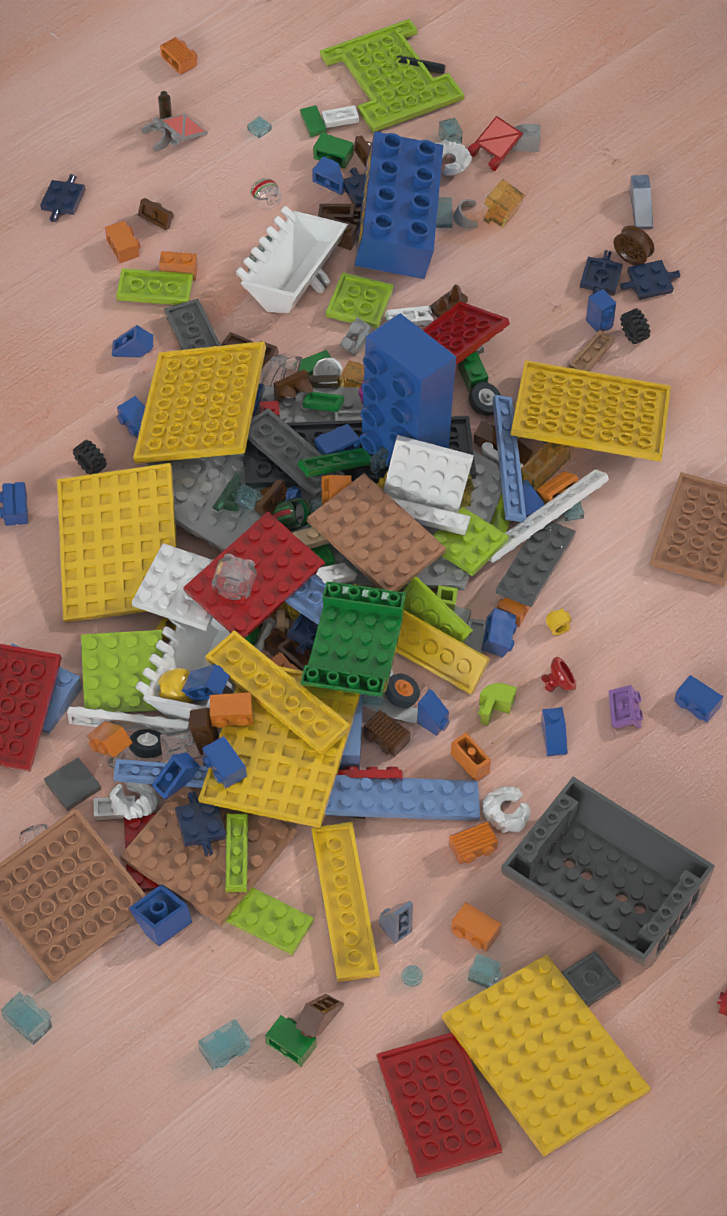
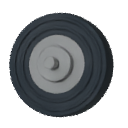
[468,382,501,416]

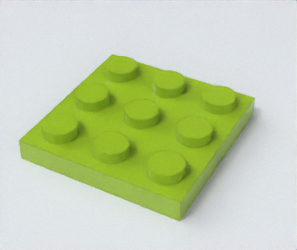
[326,272,394,329]
[433,507,509,576]

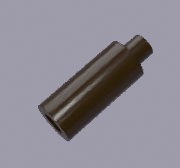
[158,91,172,120]
[308,375,340,388]

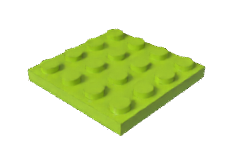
[81,630,163,713]

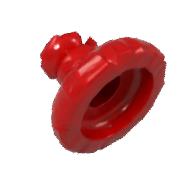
[541,657,576,692]

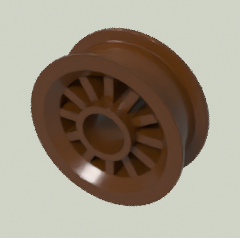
[613,225,655,266]

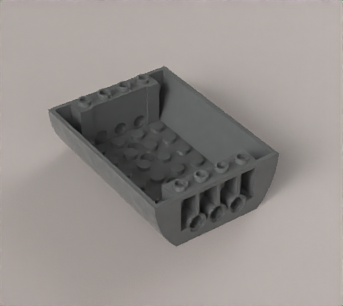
[501,777,715,968]

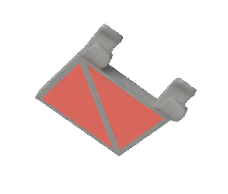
[151,114,207,146]

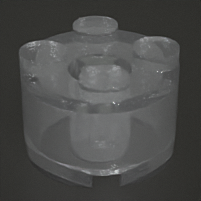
[211,554,257,600]

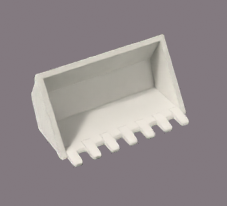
[236,206,348,313]
[136,618,235,721]

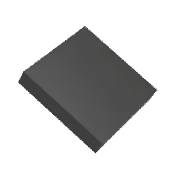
[44,758,101,811]
[561,951,621,1007]

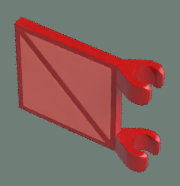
[468,115,523,171]

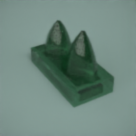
[212,473,251,512]

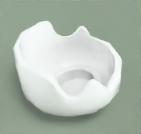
[313,358,343,380]

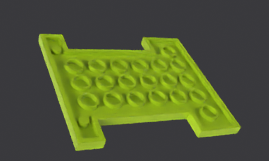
[320,19,464,133]

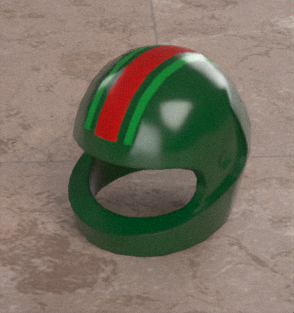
[273,498,311,531]

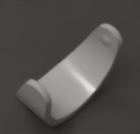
[141,123,170,151]
[453,199,478,228]

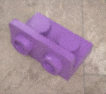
[609,685,643,729]

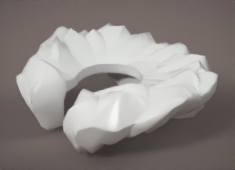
[435,139,472,177]
[109,782,159,820]
[482,786,530,833]

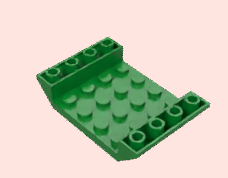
[301,581,406,697]

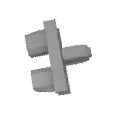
[340,317,373,355]

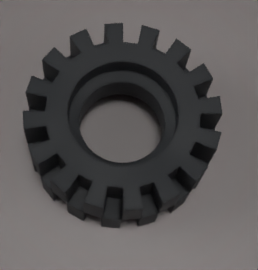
[620,308,651,344]
[73,440,107,475]

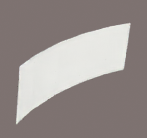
[363,695,418,723]

